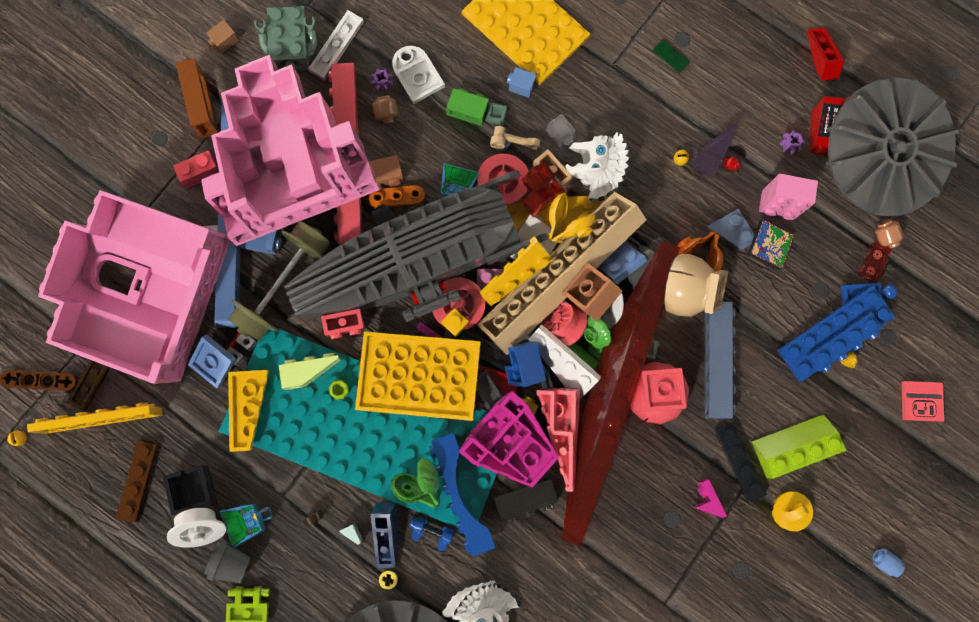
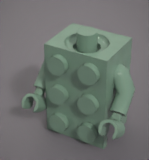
[254,6,317,72]

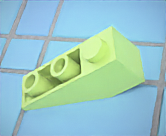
[279,353,341,390]

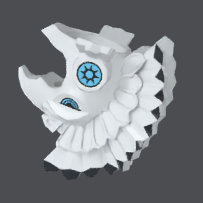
[565,132,631,203]
[442,580,521,622]

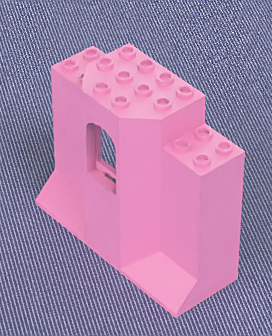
[38,190,231,384]

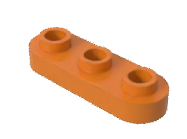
[369,185,425,208]

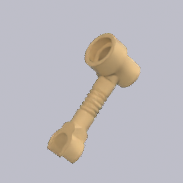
[490,126,540,150]

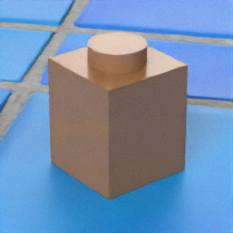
[206,19,239,54]

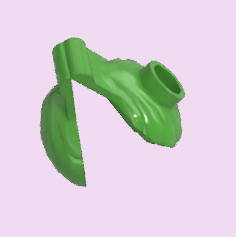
[584,316,630,361]
[391,458,441,508]

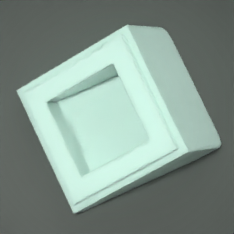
[339,524,363,545]

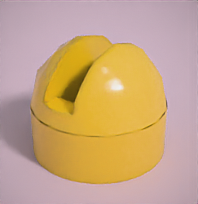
[673,149,689,166]
[840,352,858,368]
[7,430,27,446]

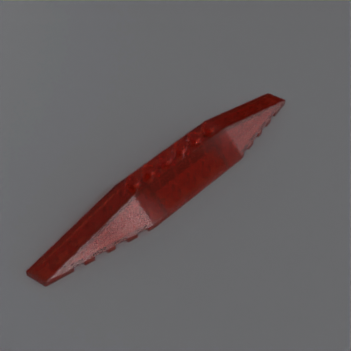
[562,241,680,546]

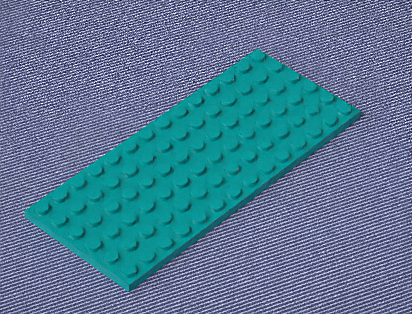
[219,328,497,528]

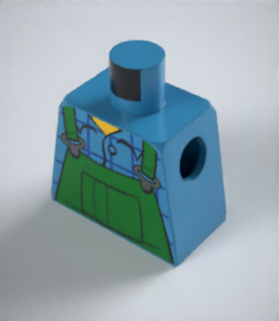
[441,163,479,198]
[220,503,273,548]

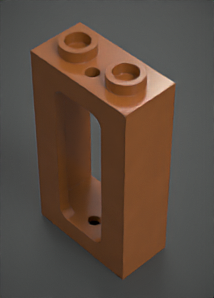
[176,58,219,139]

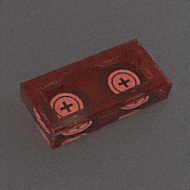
[858,241,892,283]

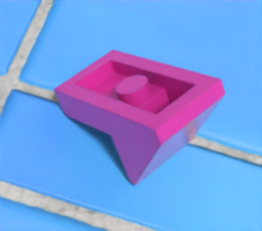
[693,479,727,518]

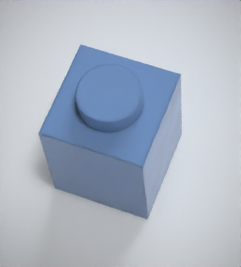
[507,67,537,98]

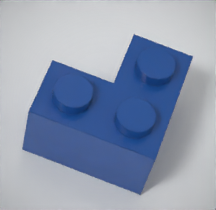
[505,342,546,387]

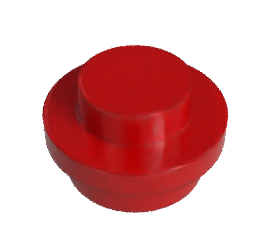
[723,156,741,171]

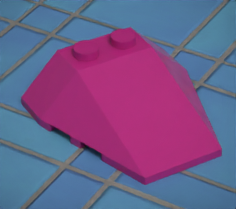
[459,390,559,488]

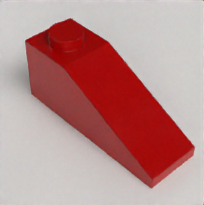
[807,27,844,81]

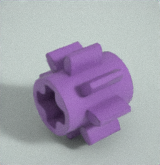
[371,68,393,92]
[780,130,805,155]

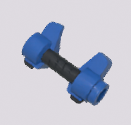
[409,515,454,551]

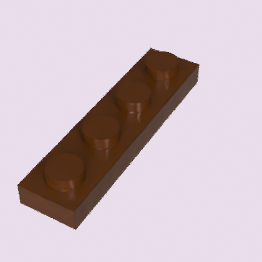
[115,440,159,523]

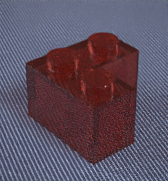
[521,162,567,217]

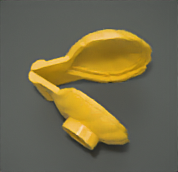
[548,193,596,243]

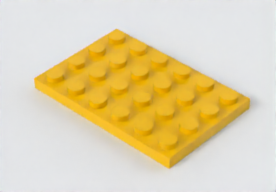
[462,0,590,85]
[355,332,481,421]

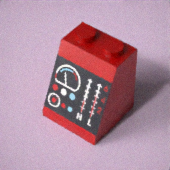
[809,96,846,156]

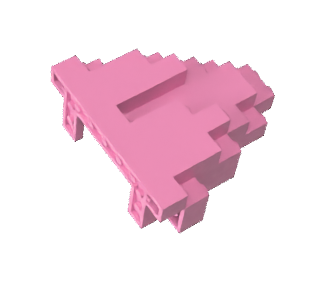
[201,55,380,246]

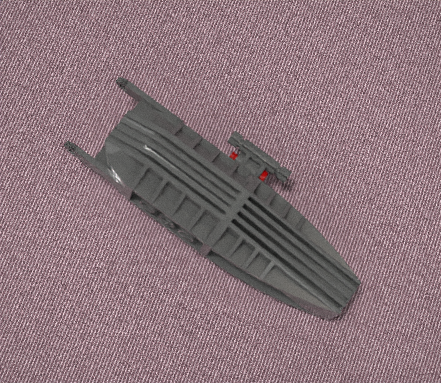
[284,170,548,322]

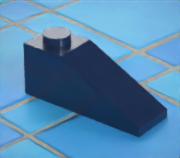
[371,502,398,568]

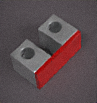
[226,333,257,367]

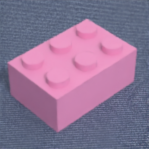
[759,174,818,220]

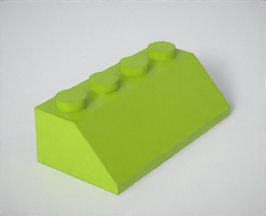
[752,415,846,479]

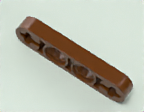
[0,370,79,392]

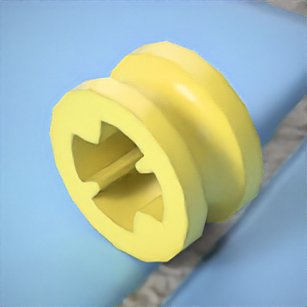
[379,571,398,589]

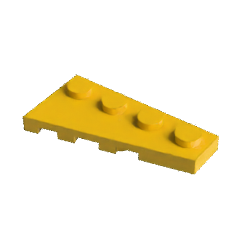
[480,236,553,306]
[228,370,269,452]

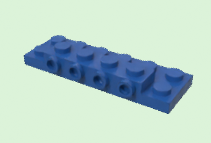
[777,285,895,382]

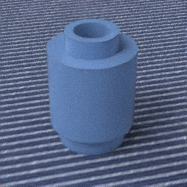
[872,548,905,577]

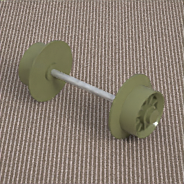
[227,221,331,342]

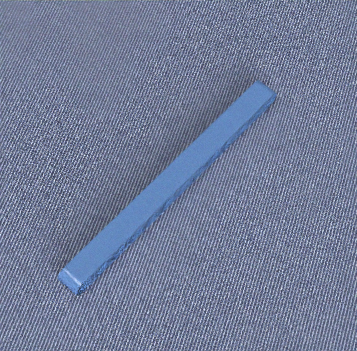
[215,100,240,328]

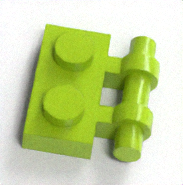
[226,586,270,622]

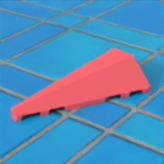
[536,388,580,492]

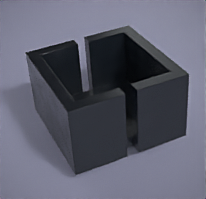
[163,465,217,516]

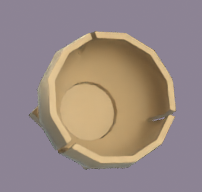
[665,254,728,317]

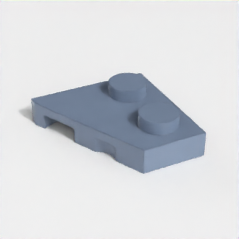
[706,209,754,251]

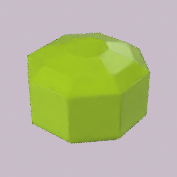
[329,380,349,400]

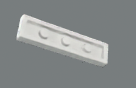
[308,10,364,81]

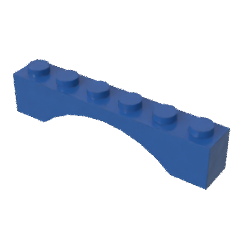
[429,433,495,557]

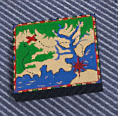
[747,220,794,270]

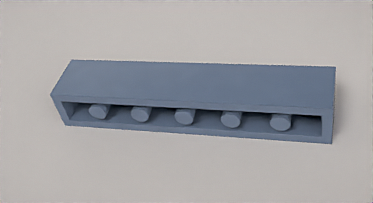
[705,302,736,419]

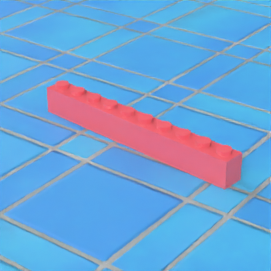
[329,63,363,246]

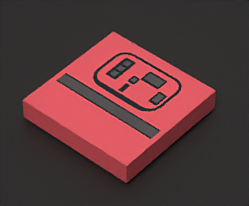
[902,381,944,422]

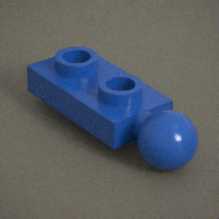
[841,283,898,305]

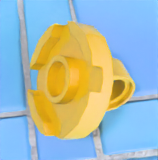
[772,491,813,531]

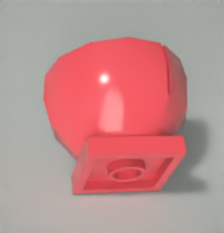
[626,362,689,424]

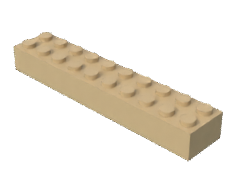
[477,192,647,355]

